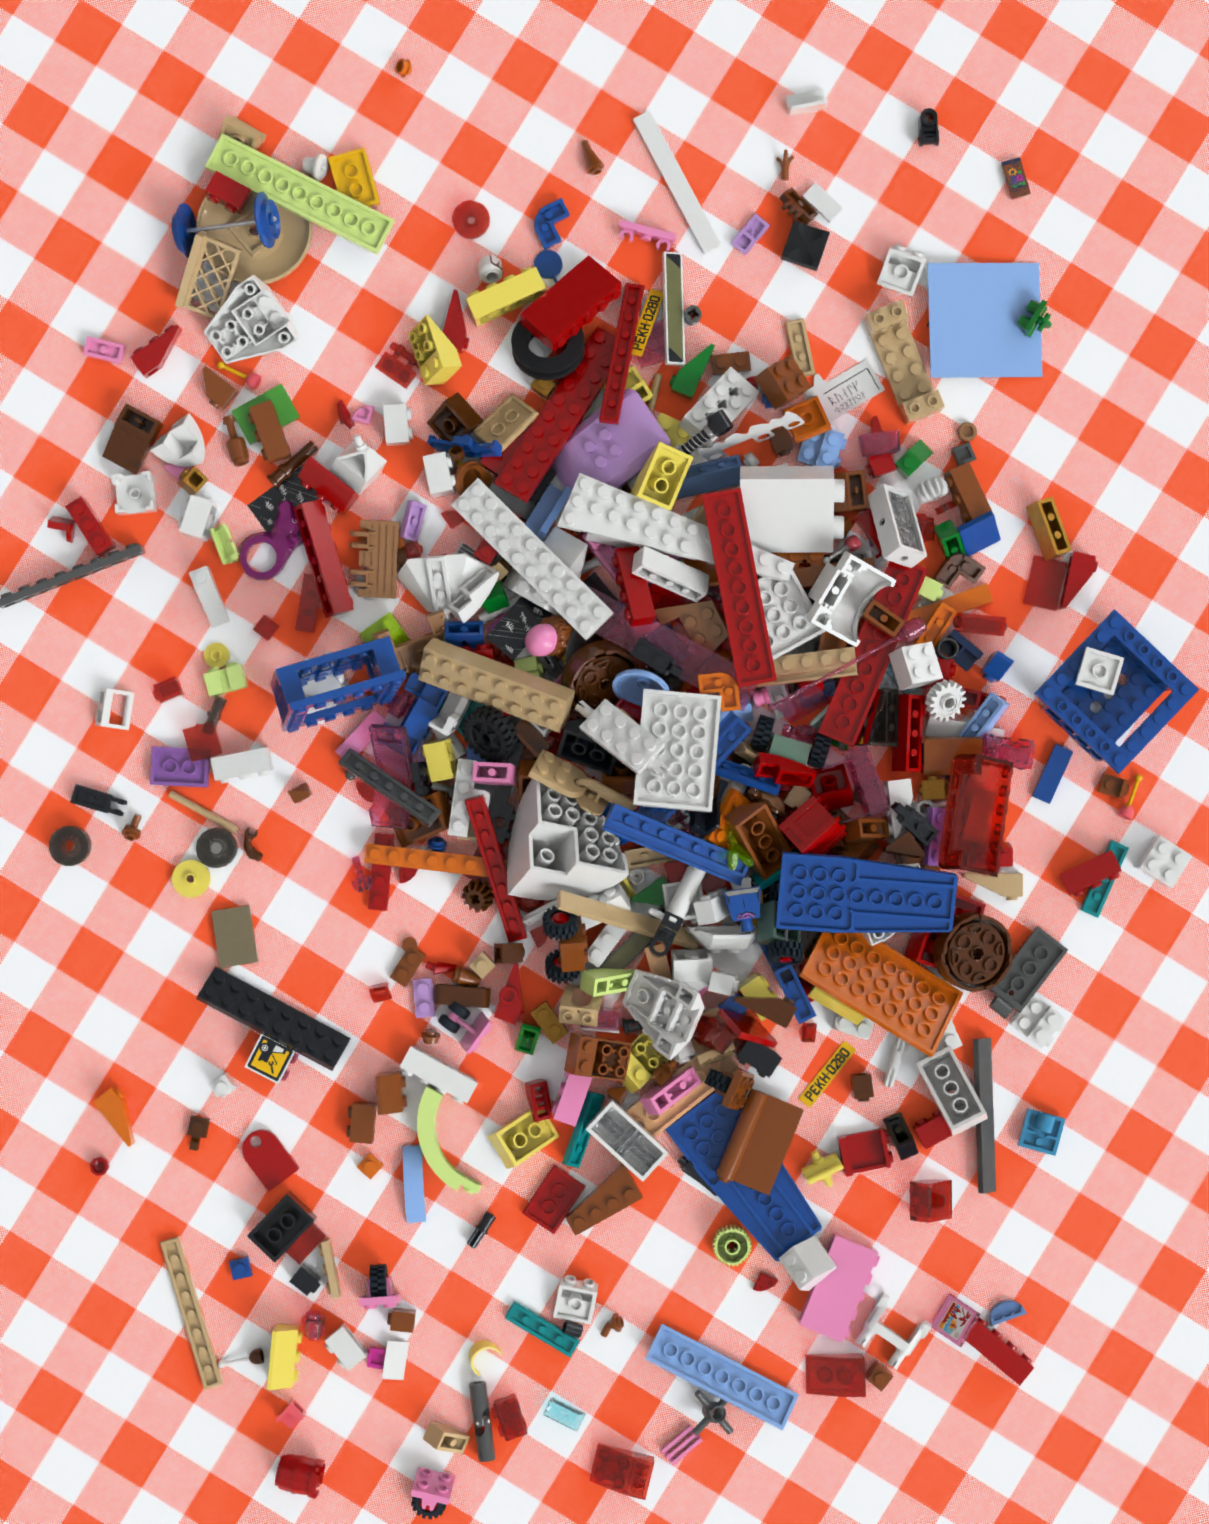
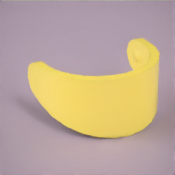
[468,1340,503,1376]

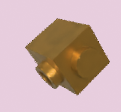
[177,466,209,495]
[919,776,950,800]

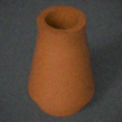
[452,966,481,987]

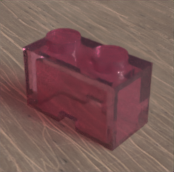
[992,736,1035,770]

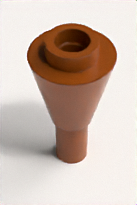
[581,140,604,175]

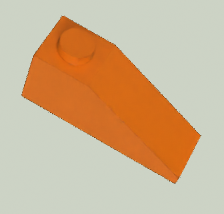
[93,1086,135,1147]

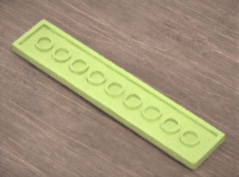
[205,133,395,255]

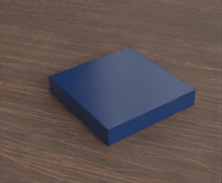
[957,511,1001,556]

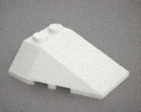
[503,526,588,616]
[622,969,704,1060]

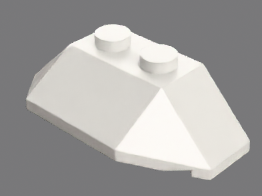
[685,925,757,953]

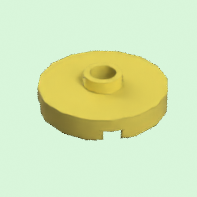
[172,860,211,898]

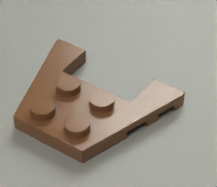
[655,600,728,677]
[372,609,445,679]

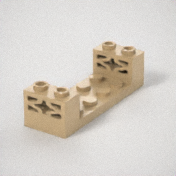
[863,300,945,425]

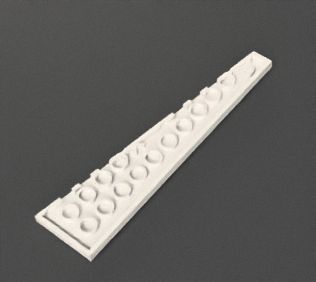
[557,473,795,583]

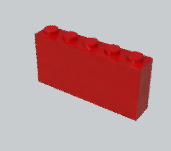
[520,255,622,352]

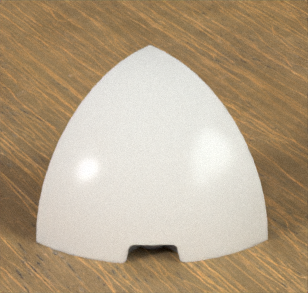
[150,413,205,467]

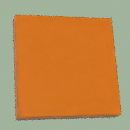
[782,396,832,444]

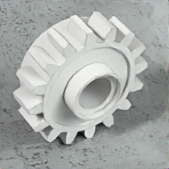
[925,679,966,722]

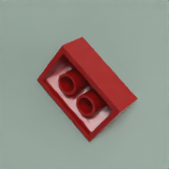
[298,456,359,514]

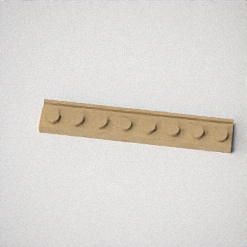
[700,647,858,694]

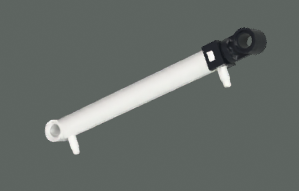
[648,763,751,958]

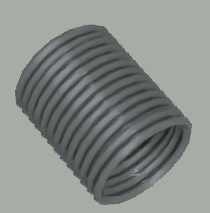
[935,638,959,660]

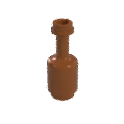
[222,415,249,467]

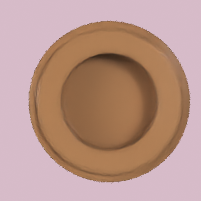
[957,422,977,442]

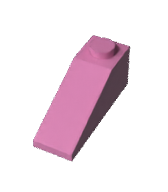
[639,1067,702,1115]

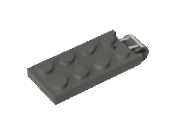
[989,926,1068,1019]

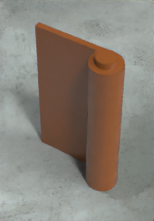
[715,1088,804,1195]

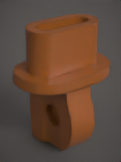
[653,1059,676,1088]

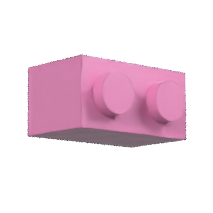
[472,762,517,786]

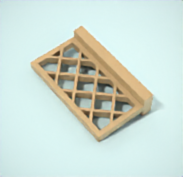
[175,231,242,319]

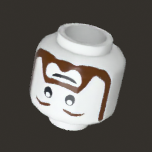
[477,255,503,284]

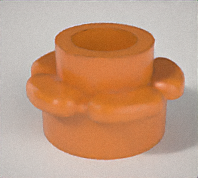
[395,58,412,78]

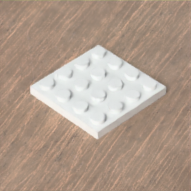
[758,570,826,660]

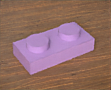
[399,500,427,542]
[413,978,436,1018]

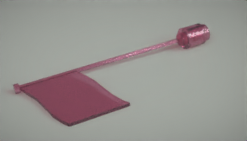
[768,617,927,723]

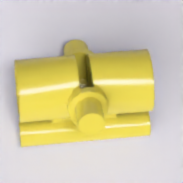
[801,1150,844,1187]

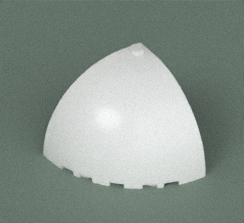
[507,779,629,900]

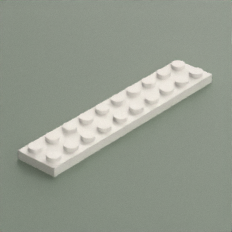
[451,478,614,640]

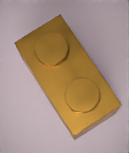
[530,1000,569,1044]

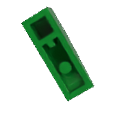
[669,344,715,400]

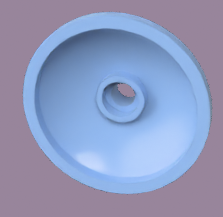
[612,669,670,707]

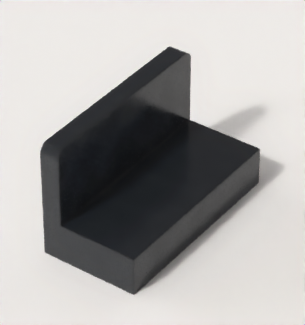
[690,797,720,838]

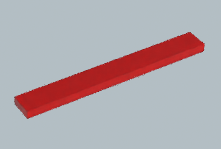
[599,283,645,425]
[465,794,528,943]

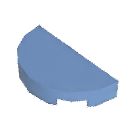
[989,1299,1027,1326]

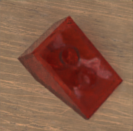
[805,1353,866,1397]

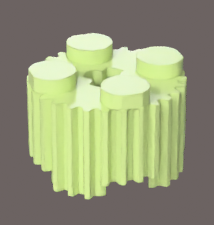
[712,1224,752,1267]

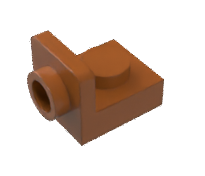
[1097,773,1129,798]

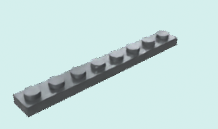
[0,543,145,609]

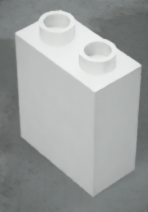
[740,466,845,553]

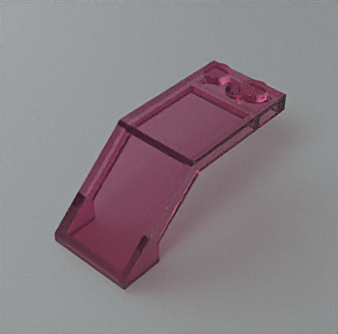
[368,724,415,830]

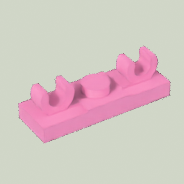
[619,220,676,252]

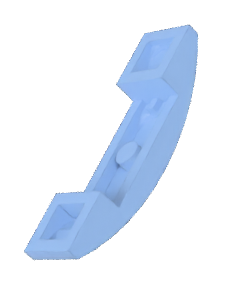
[403,1145,426,1223]

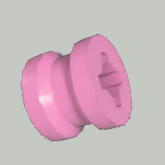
[750,687,771,708]

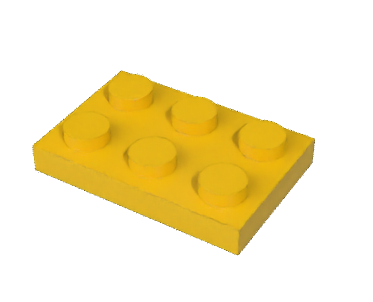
[328,147,381,207]

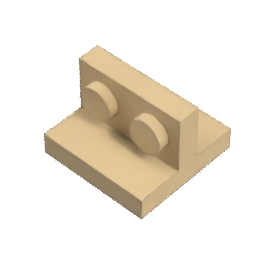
[218,115,267,150]

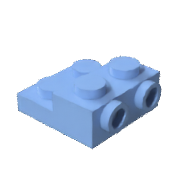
[796,430,847,469]

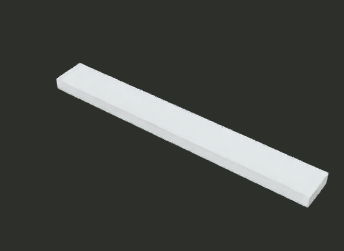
[633,110,721,255]

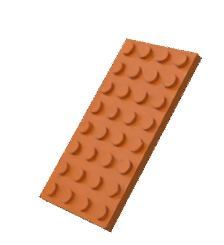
[799,932,963,1057]

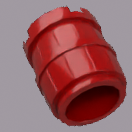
[275,1454,326,1499]

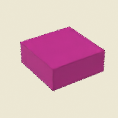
[367,1346,386,1369]

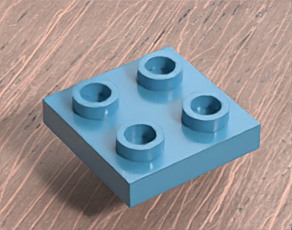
[1017,1108,1066,1156]

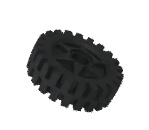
[462,705,518,763]

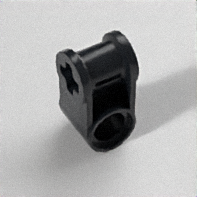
[918,108,939,147]

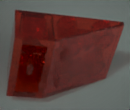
[589,1443,655,1500]

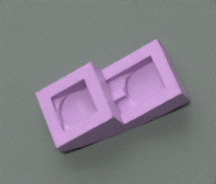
[731,213,771,256]

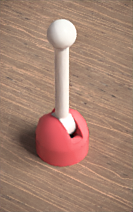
[823,535,861,564]

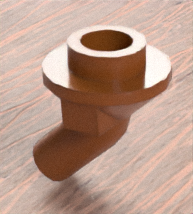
[121,813,142,841]
[600,1313,624,1338]

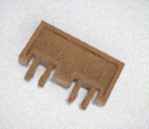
[348,519,400,599]

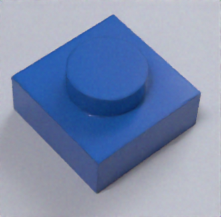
[229,1256,253,1280]

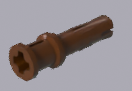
[267,440,319,489]

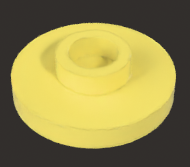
[204,643,230,668]

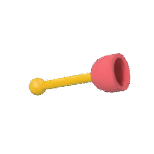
[217,361,262,390]
[1117,774,1143,820]

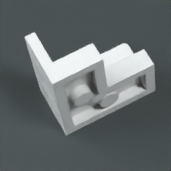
[428,692,472,736]

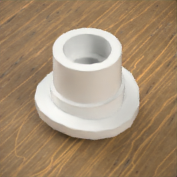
[303,154,329,181]

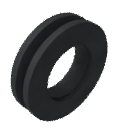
[511,320,585,380]

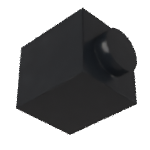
[289,1263,321,1296]

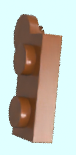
[389,937,426,988]

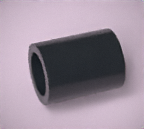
[562,1320,583,1338]

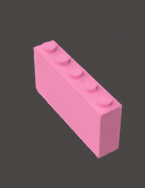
[798,1232,880,1343]

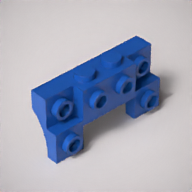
[375,671,448,759]

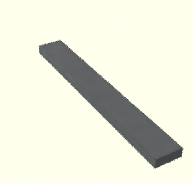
[973,1037,996,1194]

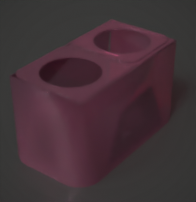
[858,429,901,458]

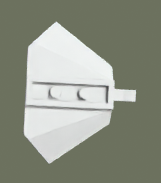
[397,553,487,627]

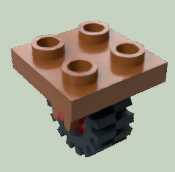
[704,1068,755,1110]

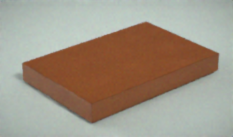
[923,737,983,775]

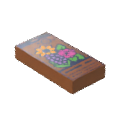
[1001,157,1031,200]

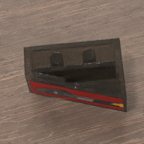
[855,688,899,747]

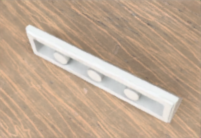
[925,716,1005,749]

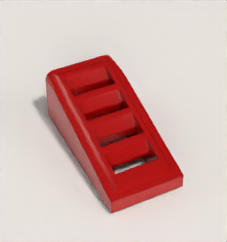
[525,1079,553,1122]

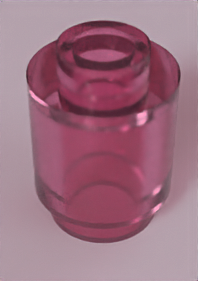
[387,690,413,720]

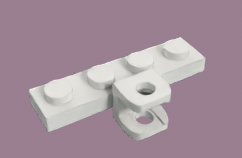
[448,758,491,838]

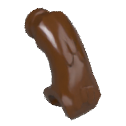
[244,827,263,862]

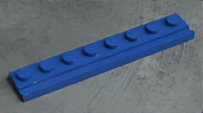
[636,711,752,824]
[601,802,752,886]

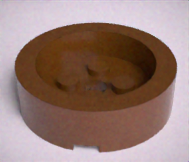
[561,641,639,717]
[933,912,1013,992]

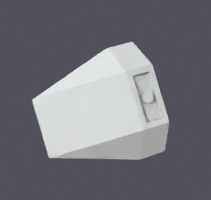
[203,275,298,364]

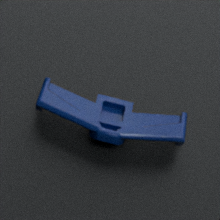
[427,435,502,458]

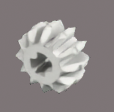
[915,476,949,504]

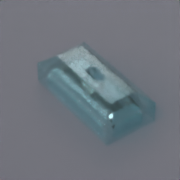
[543,1396,586,1432]

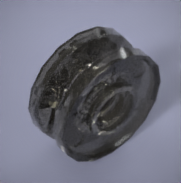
[49,826,92,866]
[196,828,238,868]

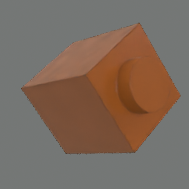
[387,1307,416,1333]
[864,1360,894,1392]

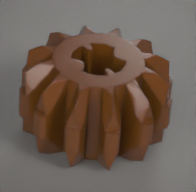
[461,879,494,913]

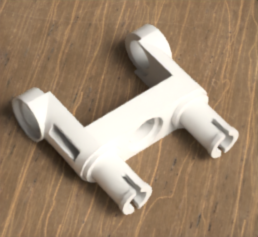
[855,1292,932,1370]

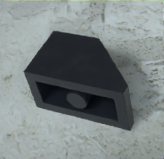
[883,1112,919,1161]

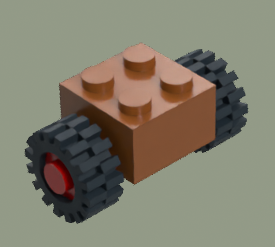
[542,906,588,984]

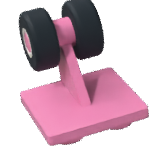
[438,1001,492,1054]

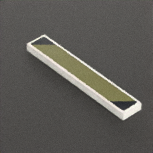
[662,251,685,366]

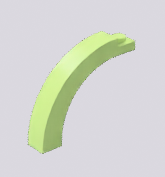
[417,1085,482,1194]

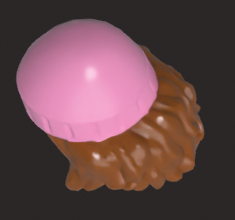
[525,615,577,659]

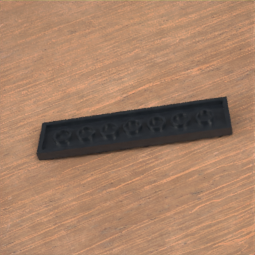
[196,966,351,1071]

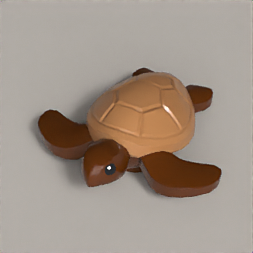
[743,787,790,818]

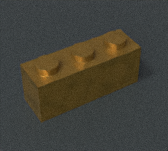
[1026,496,1072,561]

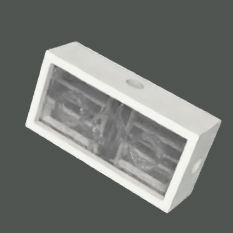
[868,483,927,568]
[586,1098,669,1182]

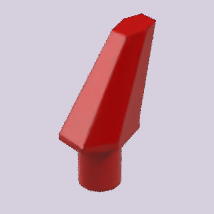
[337,399,355,429]
[425,961,457,975]

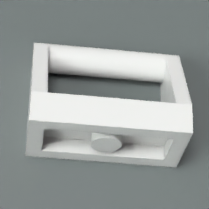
[95,687,135,730]

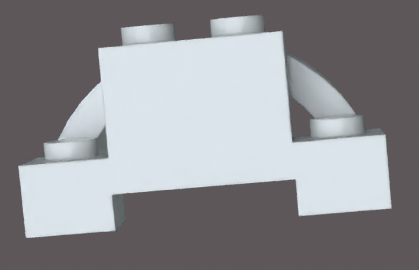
[806,551,896,647]

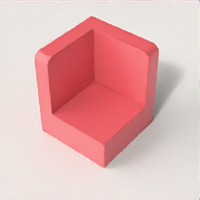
[275,1399,307,1429]

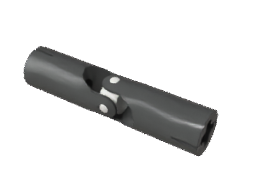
[469,1381,496,1462]

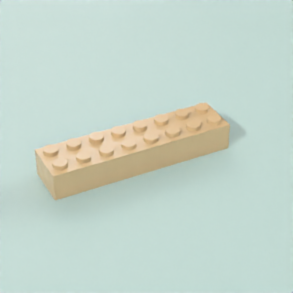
[418,638,575,733]

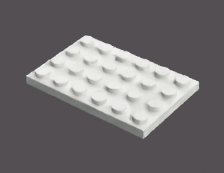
[633,689,722,813]

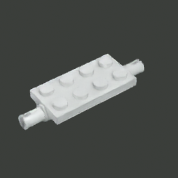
[575,699,671,778]

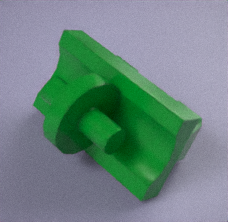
[1017,300,1052,338]

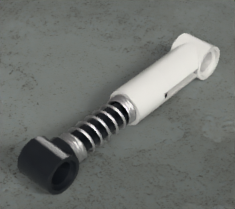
[627,409,734,491]

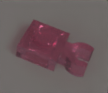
[781,724,816,744]

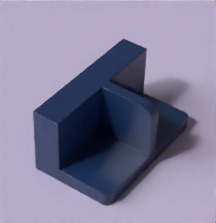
[940,629,984,671]

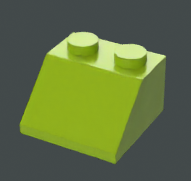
[359,612,410,645]

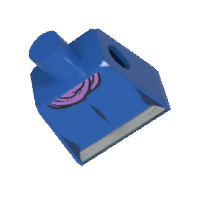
[722,886,761,932]

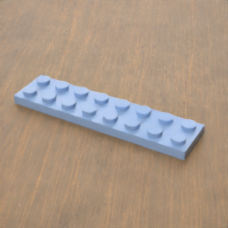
[644,1324,799,1431]

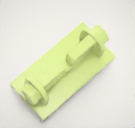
[209,523,239,565]

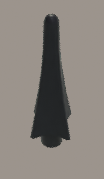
[677,1156,717,1196]

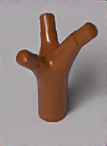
[776,149,794,181]

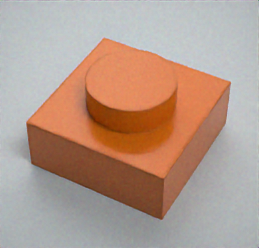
[357,1152,384,1180]

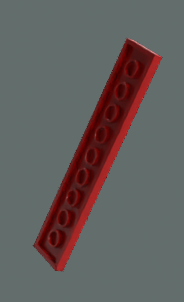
[494,326,615,503]
[702,488,777,688]
[817,561,928,748]

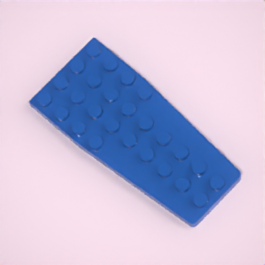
[776,851,958,933]
[665,1092,822,1261]

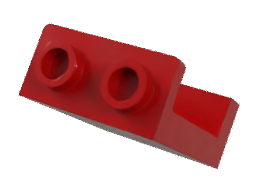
[837,1128,894,1177]

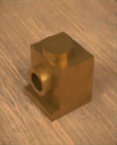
[530,379,558,400]

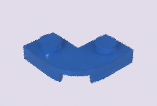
[534,198,570,250]

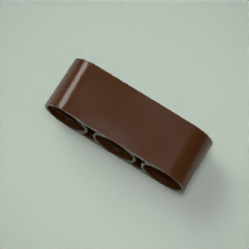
[434,984,491,1008]

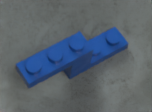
[756,938,817,1024]

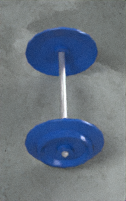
[172,192,281,258]

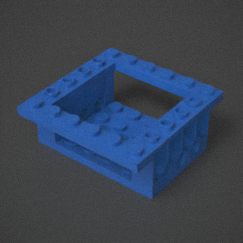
[1034,609,1199,774]
[270,636,406,733]

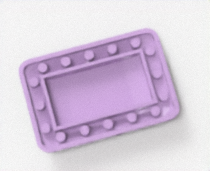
[551,389,671,489]

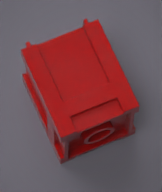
[778,795,848,854]

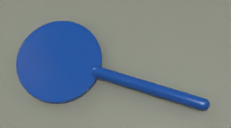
[534,250,562,283]

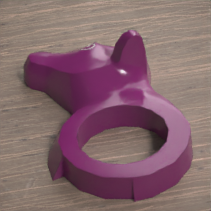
[240,500,303,581]

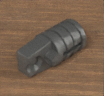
[536,655,563,678]

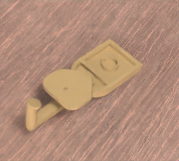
[528,749,637,816]

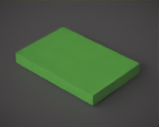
[231,383,300,445]

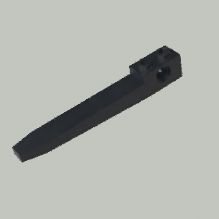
[489,740,525,844]

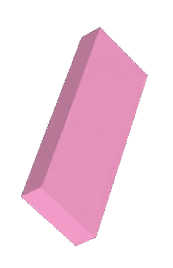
[335,709,389,758]

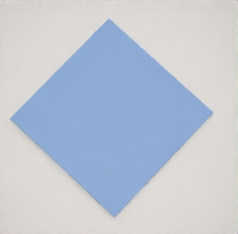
[927,263,1043,378]

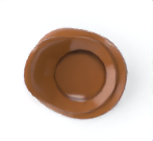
[454,460,495,496]

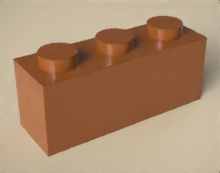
[248,400,292,464]
[943,462,992,523]

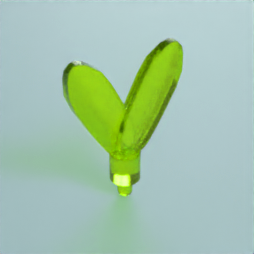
[727,831,754,871]

